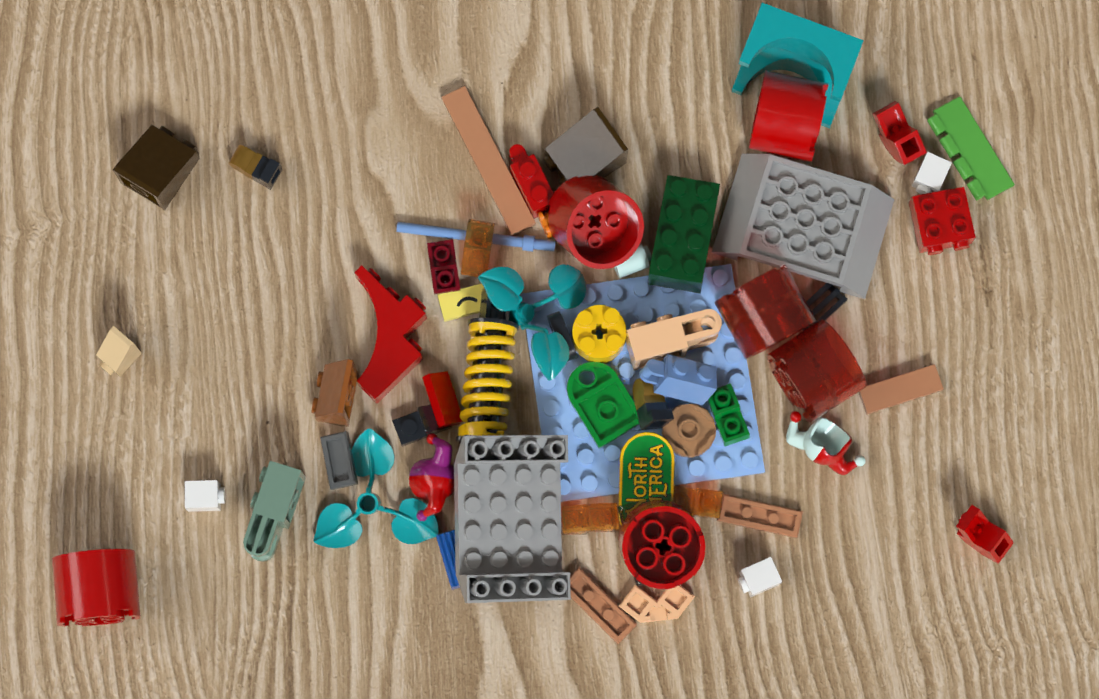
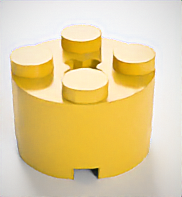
[572,305,627,363]

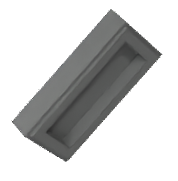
[320,431,358,490]

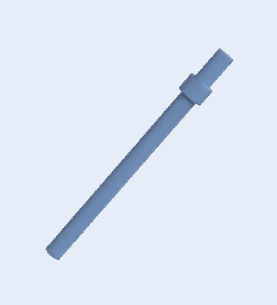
[396,222,556,252]

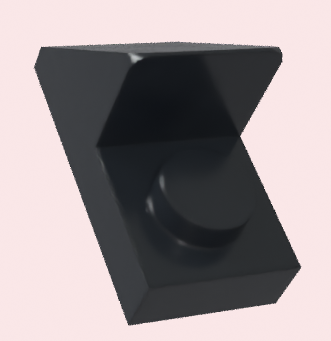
[392,405,452,447]

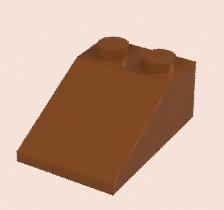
[311,359,358,427]

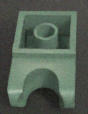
[243,461,306,562]

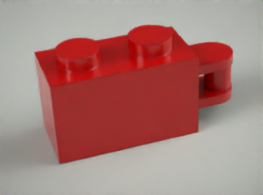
[509,144,554,219]

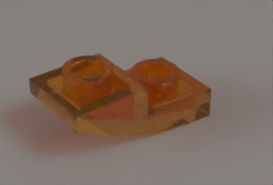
[461,219,495,277]
[673,486,723,519]
[561,503,619,535]

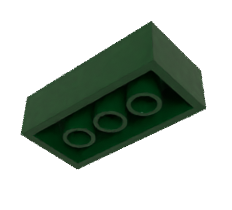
[648,175,720,294]

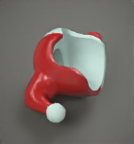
[786,411,866,475]

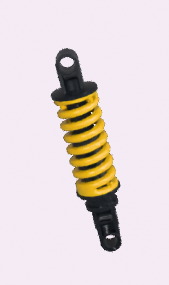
[456,288,519,444]

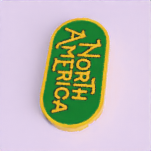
[618,432,674,526]

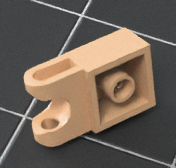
[625,309,722,371]

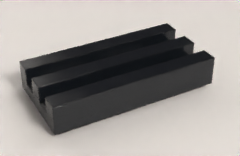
[790,283,848,336]

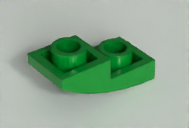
[708,383,750,447]

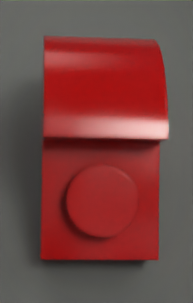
[872,101,927,165]
[956,505,1014,564]

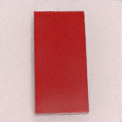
[422,371,463,428]

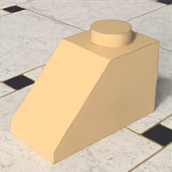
[96,326,142,377]

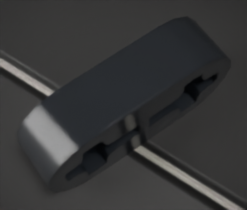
[547,311,578,361]

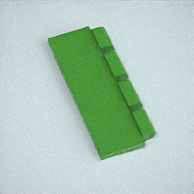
[927,96,1015,201]

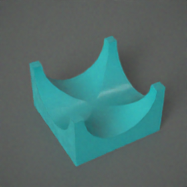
[731,3,864,129]

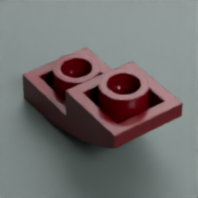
[427,239,461,295]

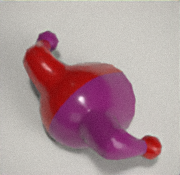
[409,433,454,521]

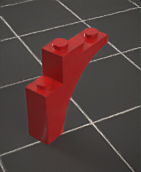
[354,265,427,404]

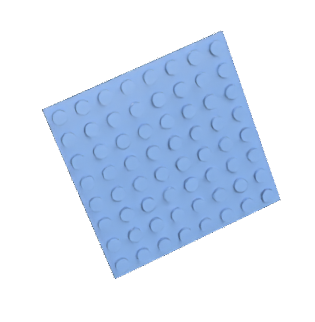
[521,264,765,502]

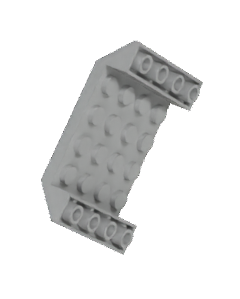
[712,153,894,299]
[454,435,571,603]

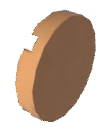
[662,404,716,458]

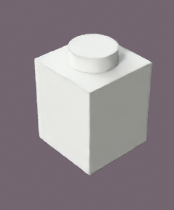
[912,152,952,194]
[185,480,226,512]
[737,557,782,598]

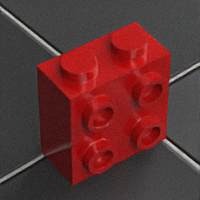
[909,187,976,255]

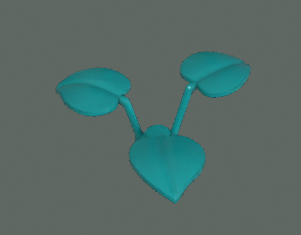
[478,264,586,381]
[313,429,439,548]

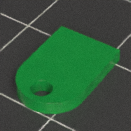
[567,362,639,449]

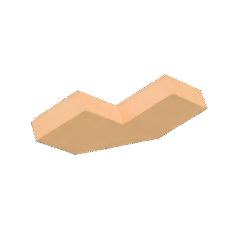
[619,585,695,624]

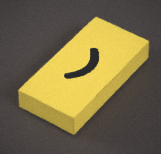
[438,284,484,322]

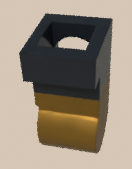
[228,145,282,190]
[633,378,674,430]

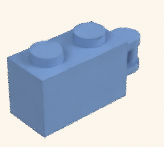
[639,354,717,405]

